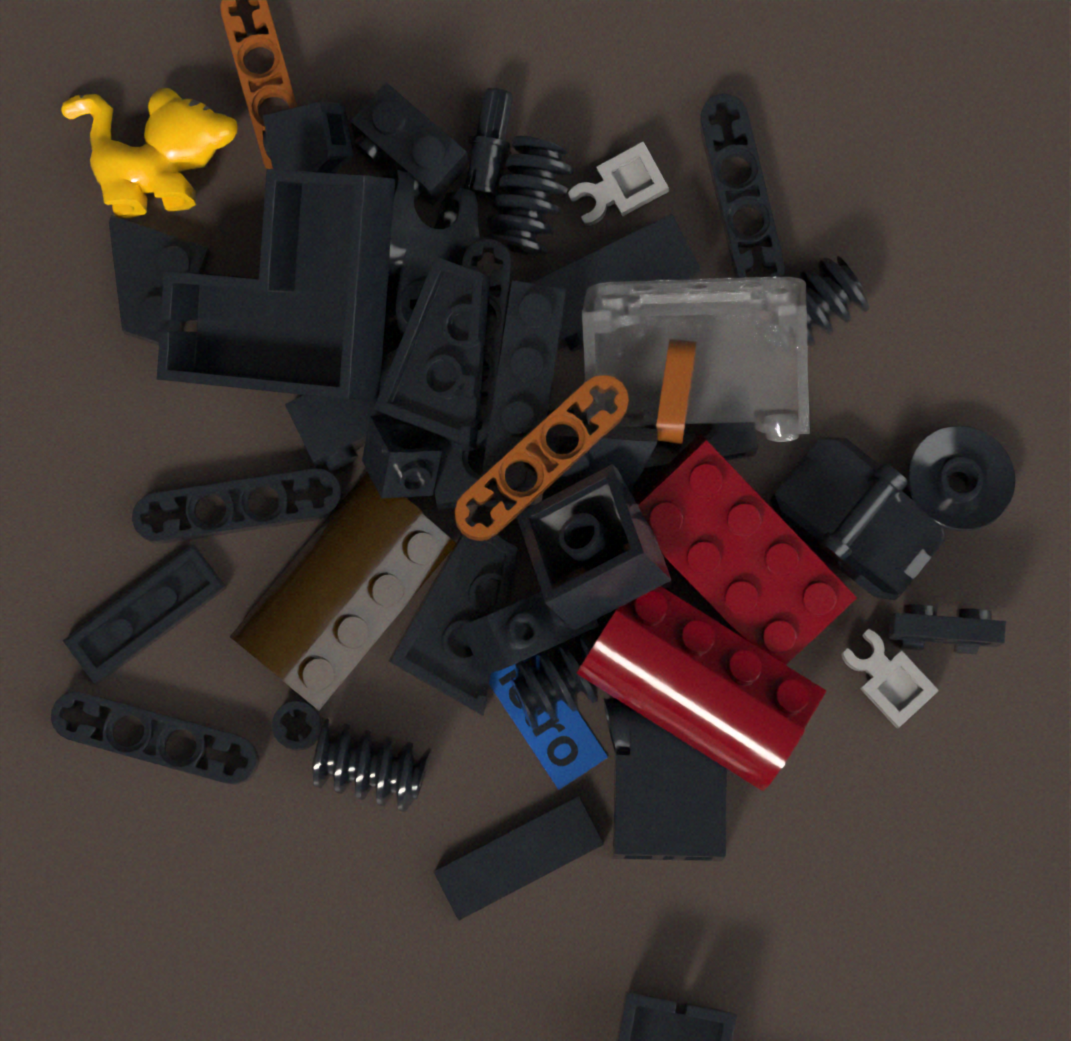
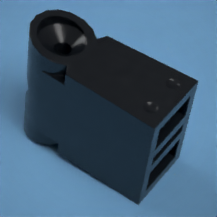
[603,698,727,862]

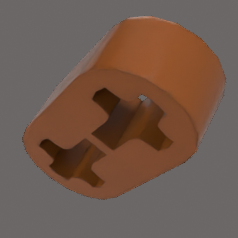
[656,338,697,444]

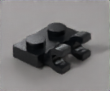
[888,604,1006,655]

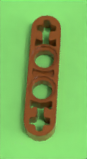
[220,0,298,170]
[455,375,629,541]

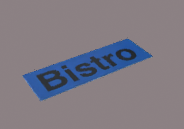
[489,655,608,790]

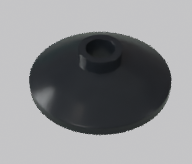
[908,426,1015,532]

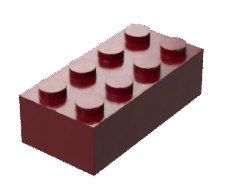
[633,433,857,665]

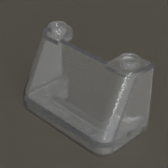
[582,277,810,442]

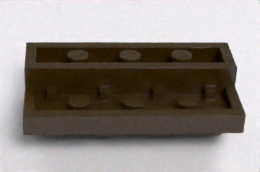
[229,472,456,710]

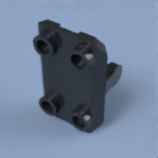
[771,437,946,600]

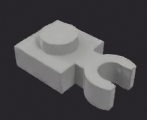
[568,141,669,226]
[841,629,939,728]

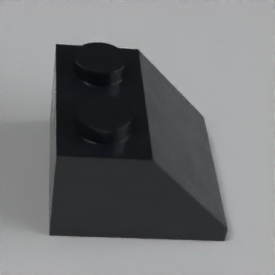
[517,464,671,630]

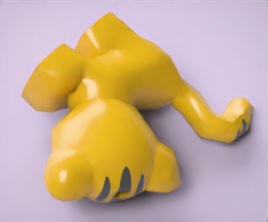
[61,88,238,218]

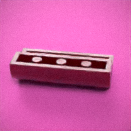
[576,586,827,792]

